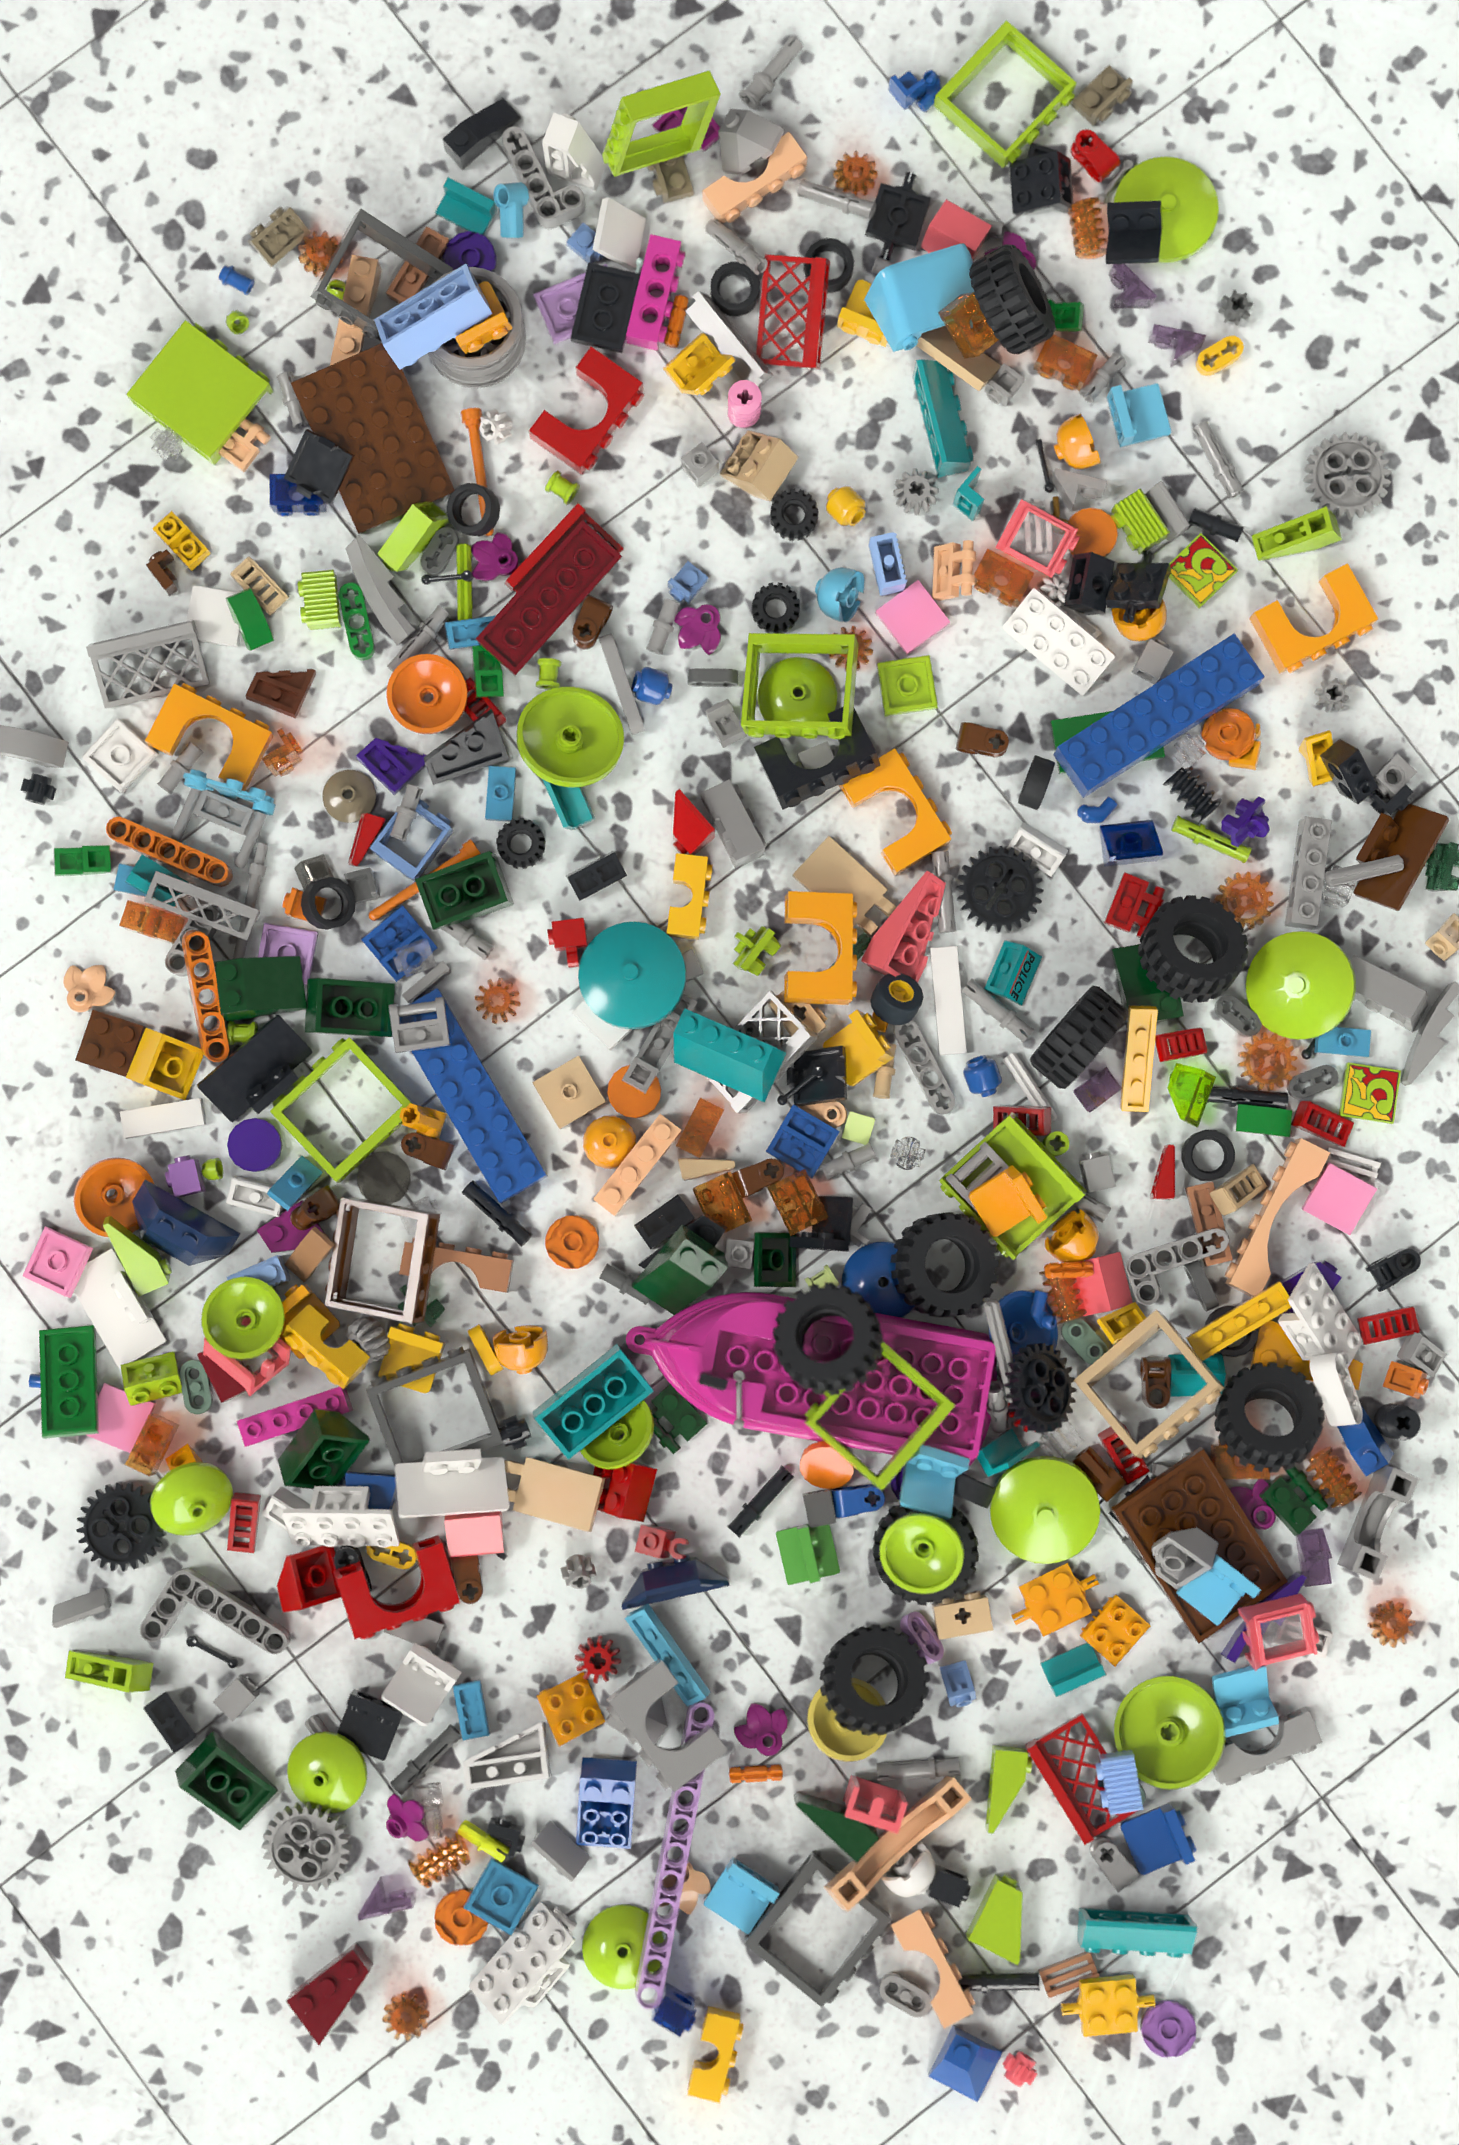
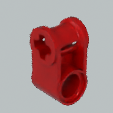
[1070,129,1120,183]

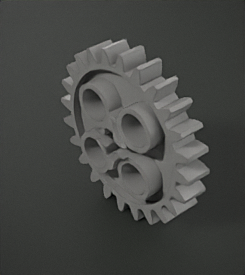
[1303,432,1391,520]
[261,1802,352,1892]

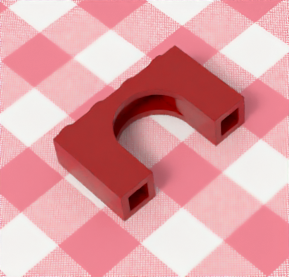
[529,347,644,475]
[333,1535,460,1639]

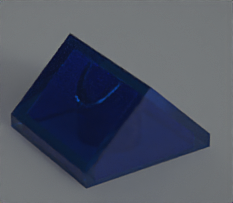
[1099,820,1163,867]

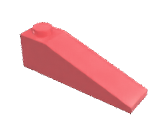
[861,871,946,983]

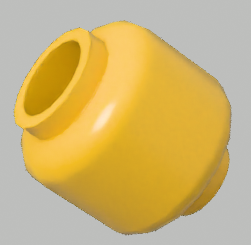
[826,486,865,526]

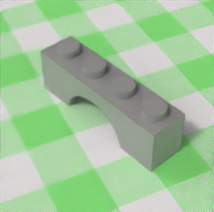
[1212,1707,1322,1785]

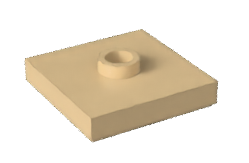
[532,1056,606,1129]

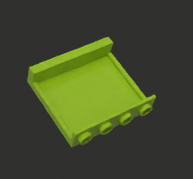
[126,320,273,466]
[939,1112,1087,1260]

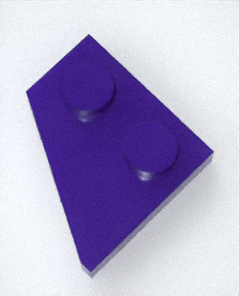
[356,738,426,795]

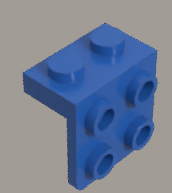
[1120,1803,1197,1875]

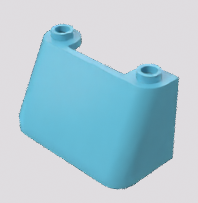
[864,243,985,352]

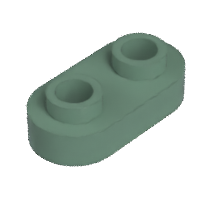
[1061,1318,1108,1365]
[179,1360,213,1414]

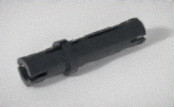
[1204,1085,1288,1109]
[462,1180,533,1247]
[727,1465,794,1538]
[958,1971,1040,1994]

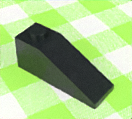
[442,98,521,170]

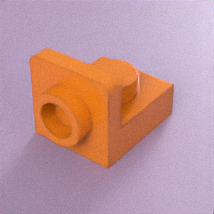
[283,887,327,922]
[1383,1361,1429,1399]

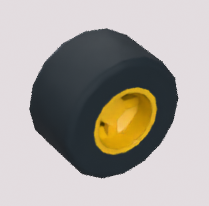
[870,973,924,1025]

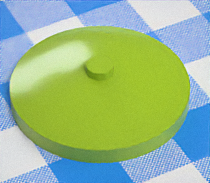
[1113,157,1219,263]
[516,687,624,787]
[1246,931,1356,1039]
[990,1456,1100,1564]
[1114,1676,1226,1789]

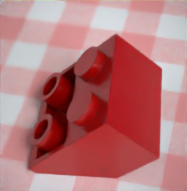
[593,1461,657,1522]

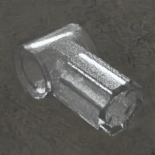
[412,1782,444,1841]

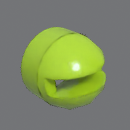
[327,279,346,301]
[226,310,249,334]
[201,1158,223,1180]

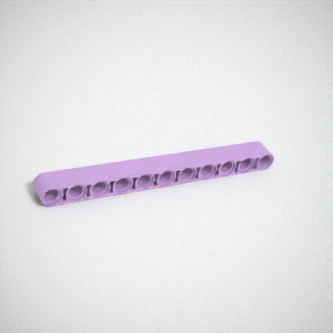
[635,1701,714,2009]

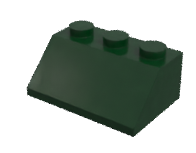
[278,1409,370,1489]

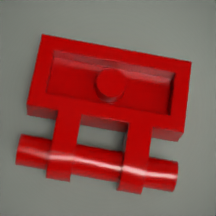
[1104,872,1166,938]

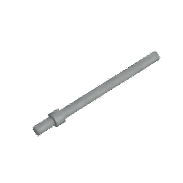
[233,843,268,959]

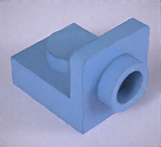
[566,222,604,263]
[668,561,709,604]
[940,1660,976,1707]

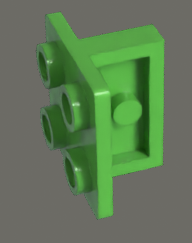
[776,1524,840,1585]

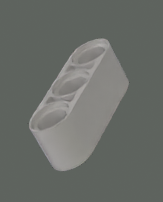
[165,904,222,977]

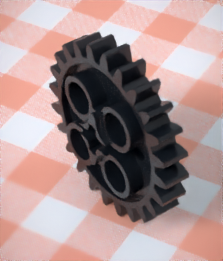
[956,846,1044,934]
[1004,1343,1077,1433]
[76,1482,167,1572]

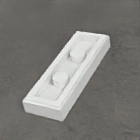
[120,1098,206,1139]

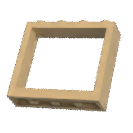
[1074,1310,1224,1458]

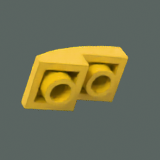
[152,511,211,571]

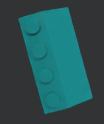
[913,359,974,478]
[673,1008,786,1103]
[532,1344,654,1460]
[1077,1908,1198,1958]

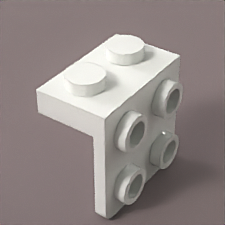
[382,1643,461,1726]

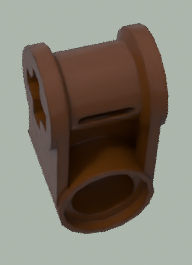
[573,595,613,650]
[956,722,1009,758]
[401,1132,455,1171]
[731,1158,784,1199]
[290,1185,340,1231]
[1140,1357,1171,1409]
[450,1555,483,1604]

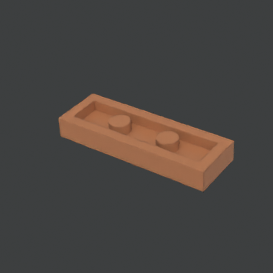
[386,226,450,304]
[1185,1181,1233,1267]

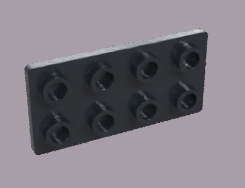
[197,1015,313,1122]

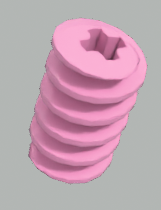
[728,380,762,428]

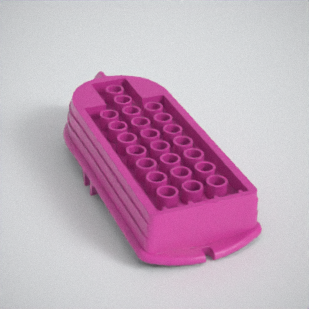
[626,1292,997,1466]

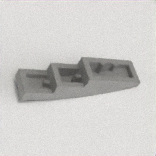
[345,535,415,645]
[1401,982,1459,1086]

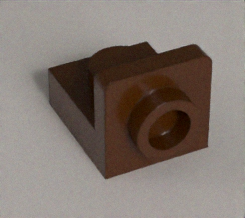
[146,549,178,596]

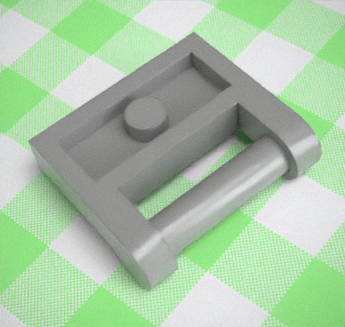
[389,997,450,1053]
[946,1142,1009,1213]

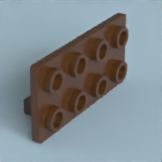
[1353,803,1449,911]

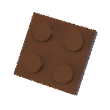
[75,1010,146,1077]

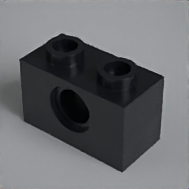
[1064,552,1115,615]

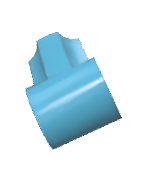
[493,182,529,238]

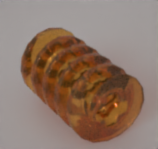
[1067,197,1107,259]
[1039,1270,1087,1324]
[1306,1446,1362,1508]
[407,1831,470,1888]

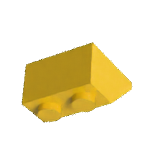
[126,1028,204,1100]

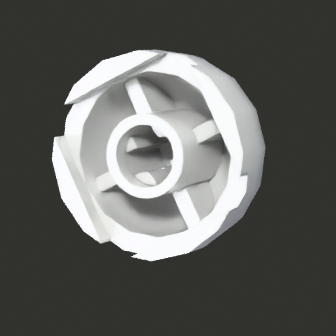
[881,1841,936,1897]

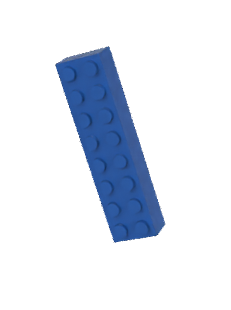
[1053,633,1265,798]
[400,988,548,1204]

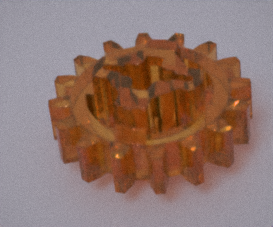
[1214,872,1274,930]
[1237,1032,1297,1091]

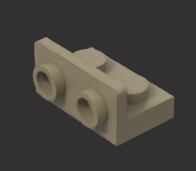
[1071,65,1133,126]
[647,155,694,204]
[247,206,311,267]

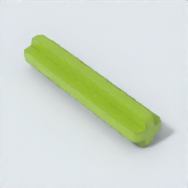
[457,544,472,621]

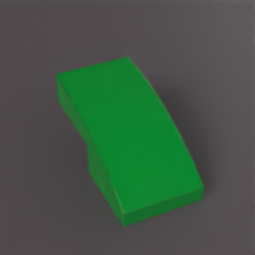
[1048,300,1084,331]
[225,588,274,651]
[472,646,504,698]
[53,845,111,876]
[1236,1104,1292,1137]

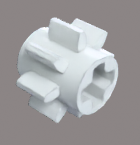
[480,409,512,444]

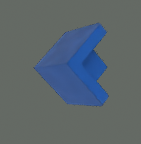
[888,70,927,110]

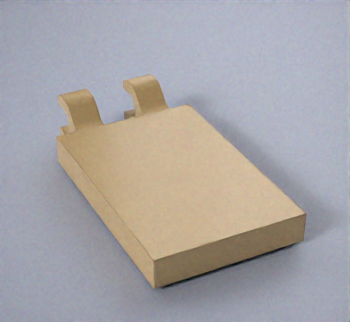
[916,326,1001,391]
[792,836,896,937]
[504,1457,605,1532]

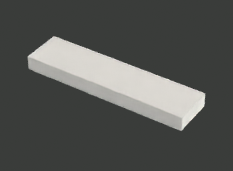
[930,946,967,1055]

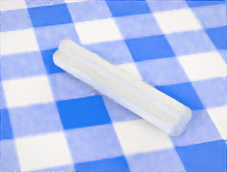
[1004,1052,1057,1122]

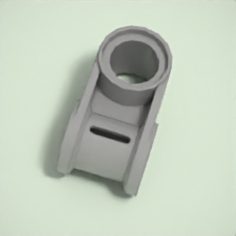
[1090,1837,1140,1893]

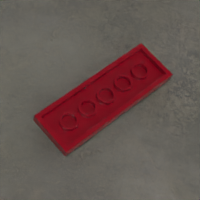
[475,520,622,676]

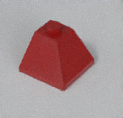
[673,789,715,855]
[277,1545,341,1613]

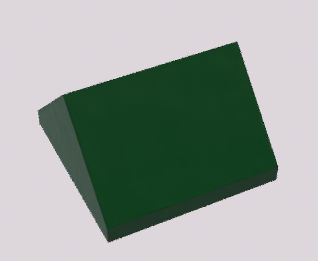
[754,1232,796,1287]

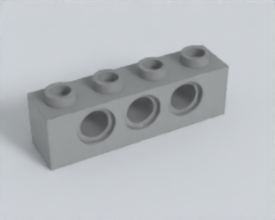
[1285,816,1332,930]

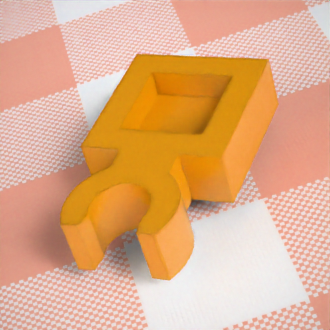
[1229,723,1261,770]

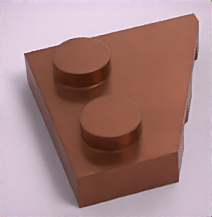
[245,669,316,719]

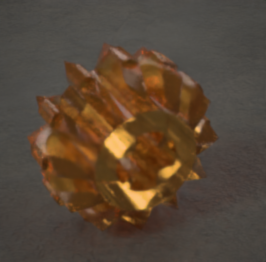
[833,150,878,197]
[298,231,343,278]
[829,626,873,672]
[475,978,521,1024]
[1367,1600,1416,1648]
[382,1992,430,2042]

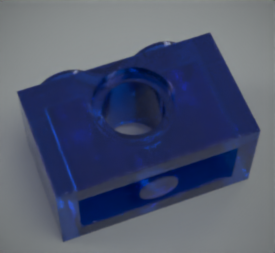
[269,474,327,516]
[651,1982,697,2037]

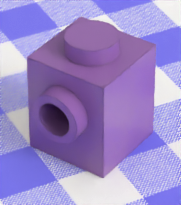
[165,1155,206,1197]

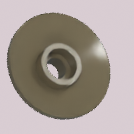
[322,770,376,823]

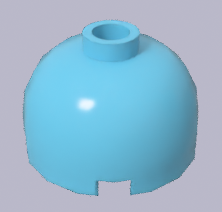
[815,567,864,622]

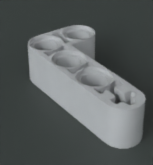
[502,126,585,229]
[1126,1227,1229,1305]

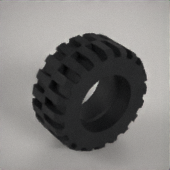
[969,244,1056,354]
[1138,895,1248,1003]
[1030,986,1128,1089]
[890,1213,1000,1317]
[773,1283,884,1395]
[1214,1362,1325,1473]
[872,1505,979,1605]
[820,1624,930,1736]

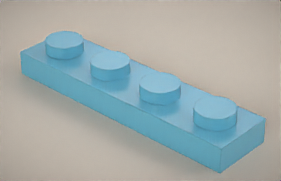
[625,1604,711,1707]

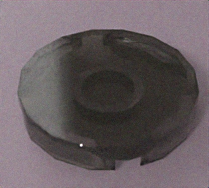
[357,1152,411,1204]

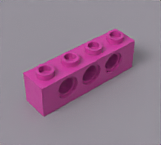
[626,234,685,351]
[237,1386,353,1447]

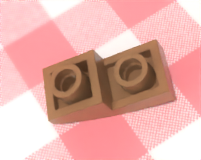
[284,1226,335,1283]

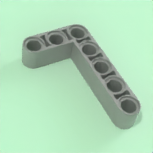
[140,1568,291,1654]

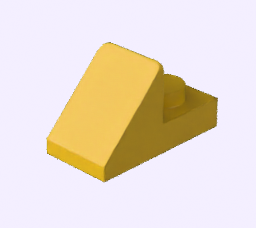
[1298,730,1333,787]
[1097,1302,1146,1345]

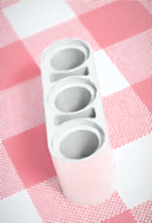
[1310,1353,1363,1426]

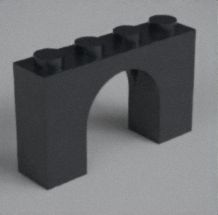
[754,706,880,810]

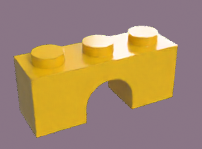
[667,853,713,940]
[283,1304,370,1390]
[687,2006,744,2103]

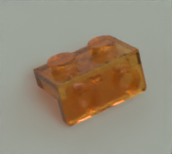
[262,728,303,777]
[693,1171,752,1233]

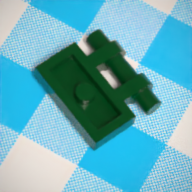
[651,1384,708,1455]
[1259,1465,1329,1536]

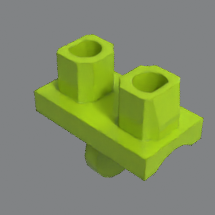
[733,926,781,976]

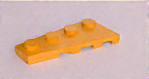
[1250,1320,1363,1390]

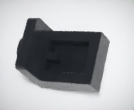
[1369,784,1413,816]
[486,1816,525,1858]

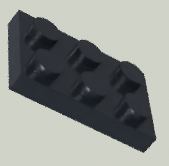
[571,262,640,353]

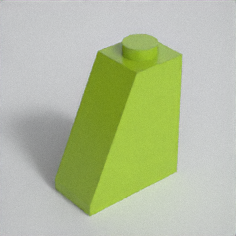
[377,502,449,572]
[966,1874,1023,1966]

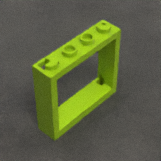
[934,20,1077,168]
[603,70,721,177]
[741,633,859,739]
[270,1037,413,1183]
[804,1342,955,1490]

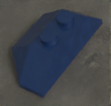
[132,1180,241,1266]
[621,1554,730,1610]

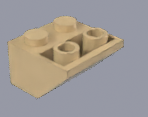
[720,430,799,501]

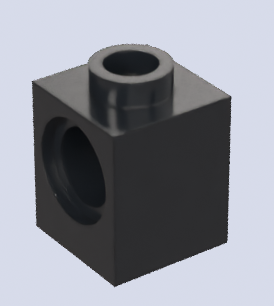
[926,1864,971,1908]

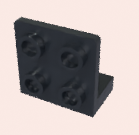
[1010,151,1074,215]
[1105,201,1163,264]
[789,1196,853,1252]
[337,1689,403,1761]

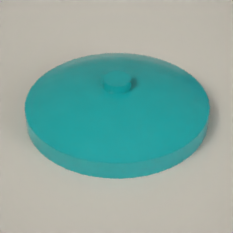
[578,922,687,1029]

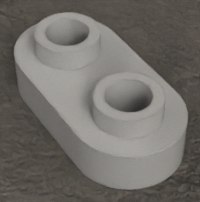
[879,1973,931,2017]

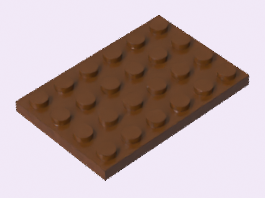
[291,343,455,534]
[1110,1447,1288,1643]

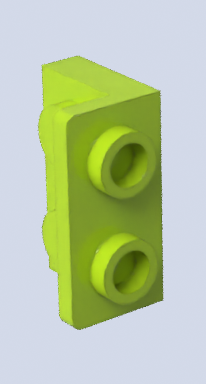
[121,1351,182,1406]

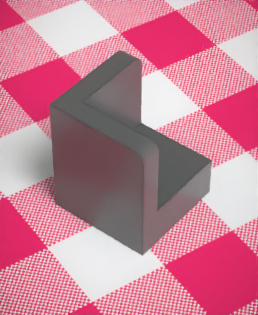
[344,868,380,904]
[802,1489,836,1528]

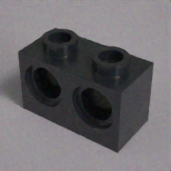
[1320,739,1378,804]

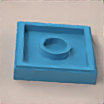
[463,1858,539,1935]

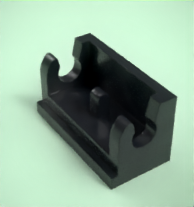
[566,851,627,901]
[634,1194,695,1249]
[143,1692,197,1753]

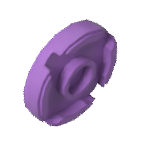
[1140,2000,1196,2058]

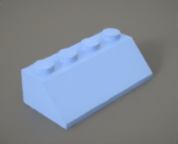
[374,264,492,370]

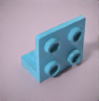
[1107,384,1171,447]
[900,1444,969,1520]
[1177,1555,1260,1625]
[1212,1665,1279,1737]
[704,1857,779,1934]

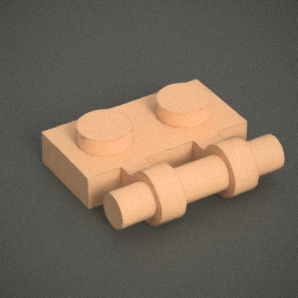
[218,418,271,472]
[932,540,976,601]

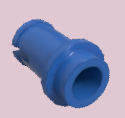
[218,265,255,295]

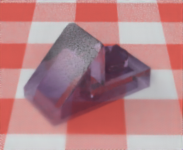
[1109,264,1157,308]
[1148,324,1206,368]
[1073,1067,1122,1112]
[1296,1528,1332,1587]
[357,1877,415,1921]

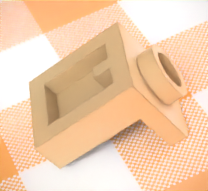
[1425,913,1459,961]

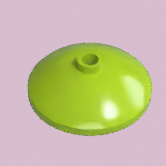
[757,657,837,737]
[201,1277,285,1359]
[580,1400,654,1469]
[150,1462,233,1536]
[880,1513,964,1594]
[287,1732,367,1814]
[582,1904,664,1990]

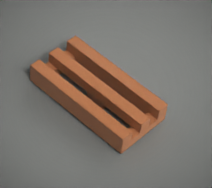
[1038,1952,1099,1998]

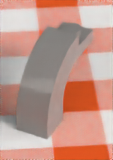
[0,725,68,768]

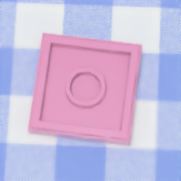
[875,580,950,655]
[1302,1162,1377,1235]
[23,1226,93,1298]
[87,1383,156,1454]

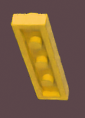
[1120,1006,1158,1112]
[1186,1281,1291,1361]

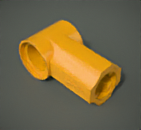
[399,1103,447,1139]

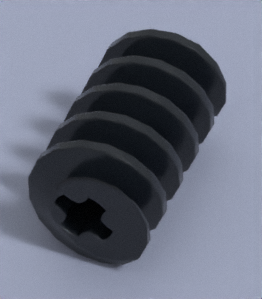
[1163,766,1222,824]
[1374,1403,1421,1441]

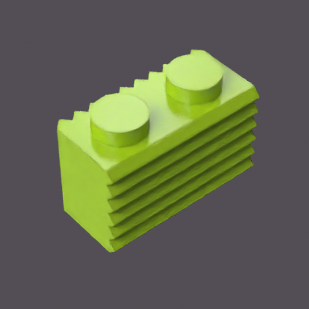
[1111,488,1170,555]
[298,569,341,630]

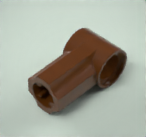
[1072,1446,1127,1502]

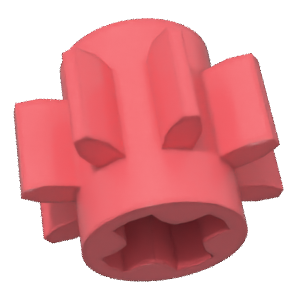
[1002,2051,1037,2087]

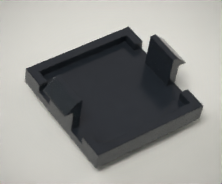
[284,429,355,504]
[787,1046,847,1107]

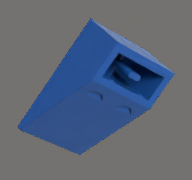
[576,1757,637,1849]

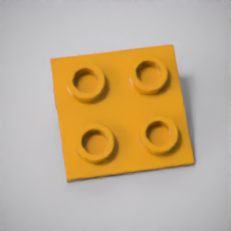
[1080,1594,1150,1666]
[537,1672,605,1746]

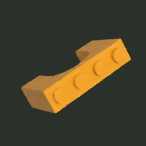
[1249,563,1378,674]
[145,683,273,791]
[839,748,952,876]
[784,891,857,1005]

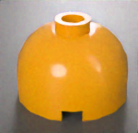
[1053,413,1101,469]
[1112,599,1167,642]
[583,1116,636,1169]
[1045,1209,1099,1262]
[493,1325,548,1374]

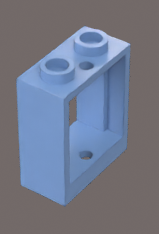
[370,799,454,882]

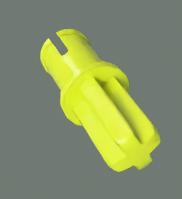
[457,1820,511,1863]

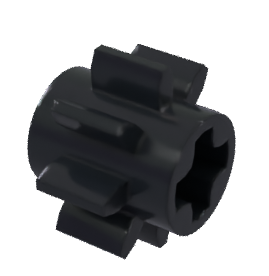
[20,773,56,805]
[499,1415,531,1450]

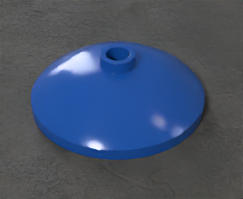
[841,1242,915,1318]
[989,1290,1058,1362]

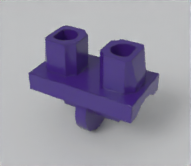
[1221,796,1270,847]

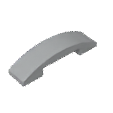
[622,994,698,1094]

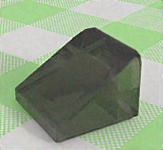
[294,854,334,891]

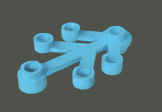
[183,769,276,815]

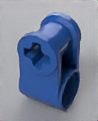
[831,1484,885,1518]

